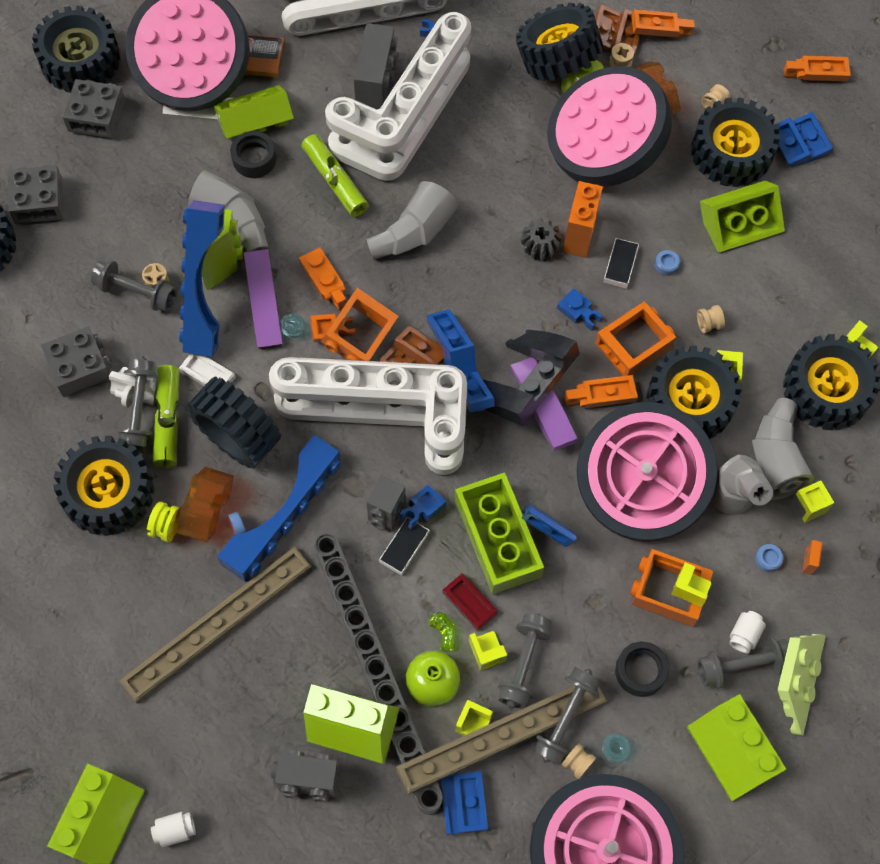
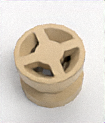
[609,43,634,67]
[701,84,731,109]
[142,263,170,288]
[697,305,725,333]
[561,743,596,779]

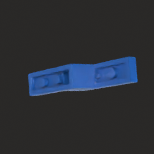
[427,309,495,413]

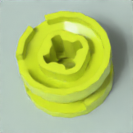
[147,501,182,543]

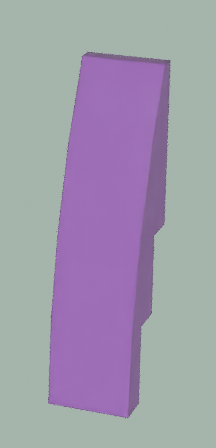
[244,249,283,348]
[510,357,578,451]

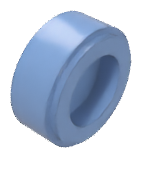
[655,250,680,276]
[227,512,246,535]
[755,544,784,572]

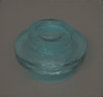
[279,313,304,338]
[602,734,630,762]

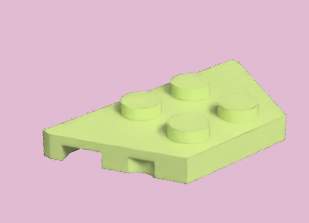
[778,634,826,736]

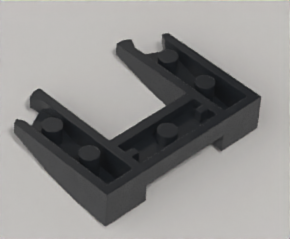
[482,329,580,426]

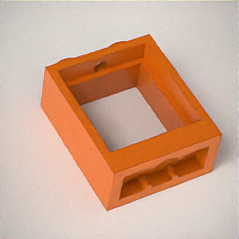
[563,181,603,258]
[320,288,398,361]
[595,301,676,376]
[630,549,713,627]

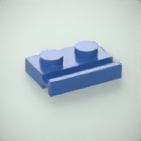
[441,771,488,835]

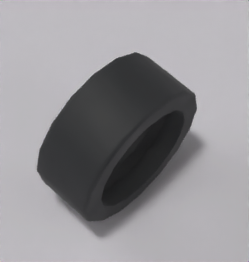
[230,131,277,178]
[615,641,669,697]

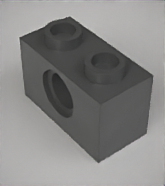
[366,475,406,531]

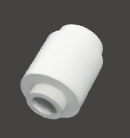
[729,611,766,654]
[151,811,196,848]

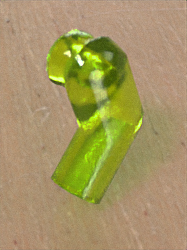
[428,612,456,651]

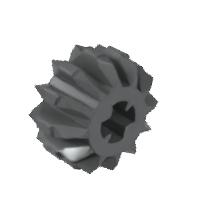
[521,218,562,261]

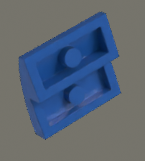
[777,112,833,166]
[522,504,577,547]

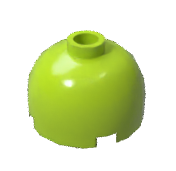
[406,650,460,708]

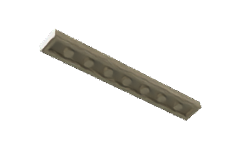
[119,547,312,703]
[395,685,607,795]

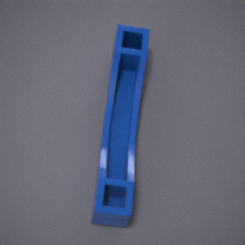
[179,200,225,357]
[217,435,341,582]

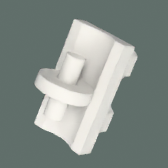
[109,367,156,407]

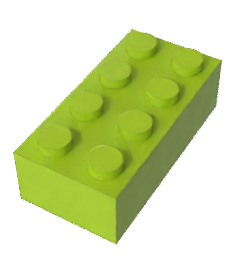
[455,472,544,595]

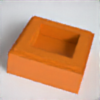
[802,540,823,575]

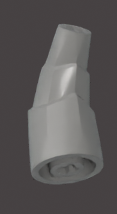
[188,170,269,252]
[366,181,459,260]
[752,398,814,500]
[711,454,773,515]

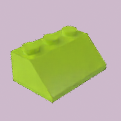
[213,85,294,140]
[700,181,785,252]
[202,209,244,289]
[304,684,399,764]
[687,694,786,802]
[47,763,145,864]

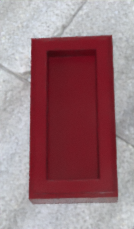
[442,573,498,631]

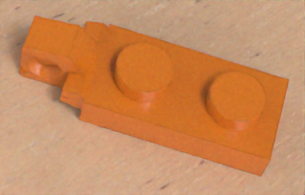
[631,9,695,37]
[783,56,851,81]
[299,247,346,310]
[564,375,638,408]

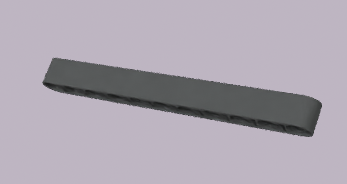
[314,533,443,815]

